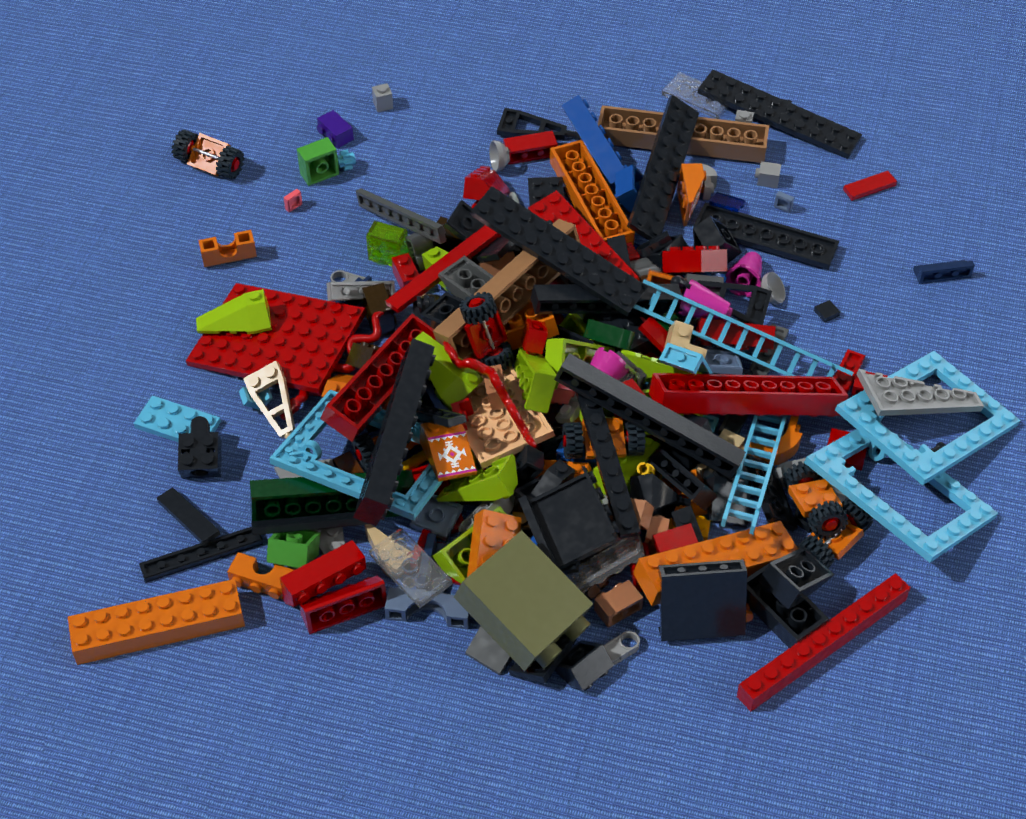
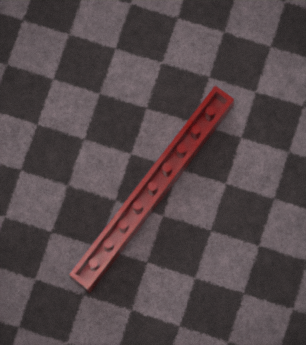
[736,573,911,712]

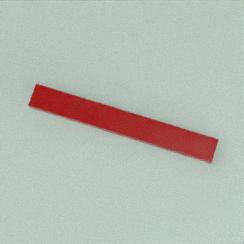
[385,225,501,313]

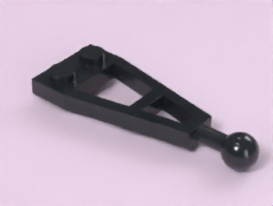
[497,108,582,141]
[670,275,772,325]

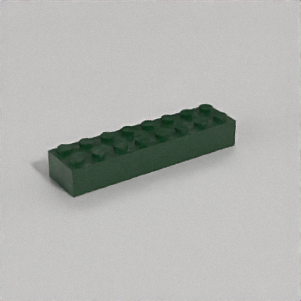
[250,470,414,521]

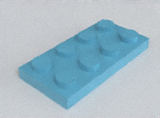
[134,395,221,442]

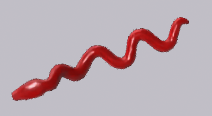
[279,311,384,420]
[442,341,537,448]

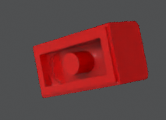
[652,523,698,553]

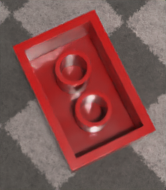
[662,246,727,273]

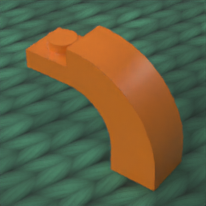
[747,416,802,466]

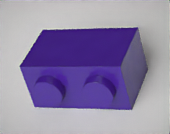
[317,110,354,149]

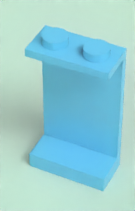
[659,343,713,375]

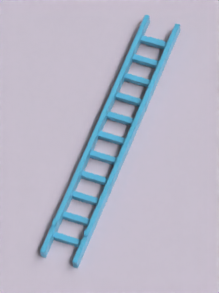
[634,279,854,377]
[721,415,787,534]

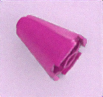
[726,252,762,297]
[678,279,733,321]
[590,347,629,381]

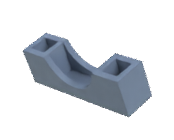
[384,587,471,629]

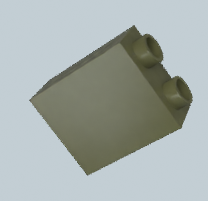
[454,530,593,671]

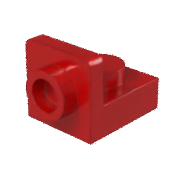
[451,398,474,431]

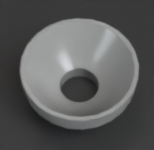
[489,140,510,172]
[760,272,786,305]

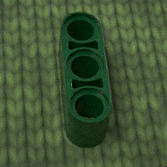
[583,319,635,351]

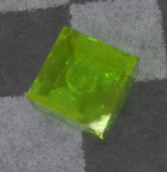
[366,221,409,267]

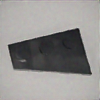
[508,634,577,683]

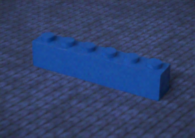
[561,95,627,191]

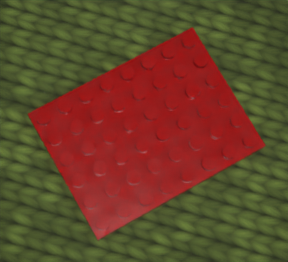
[186,283,366,394]

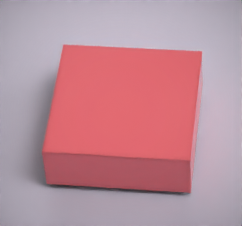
[283,189,303,212]

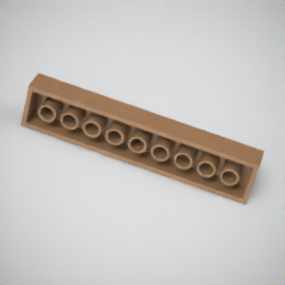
[598,105,769,163]
[433,219,580,360]

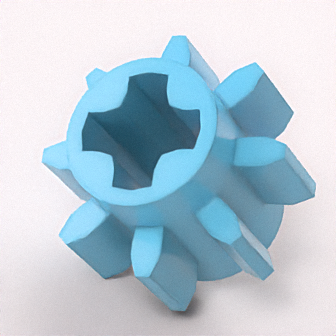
[337,149,356,171]

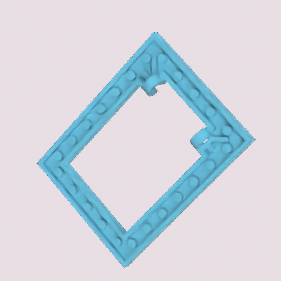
[835,351,1021,485]
[269,390,443,521]
[804,422,998,563]

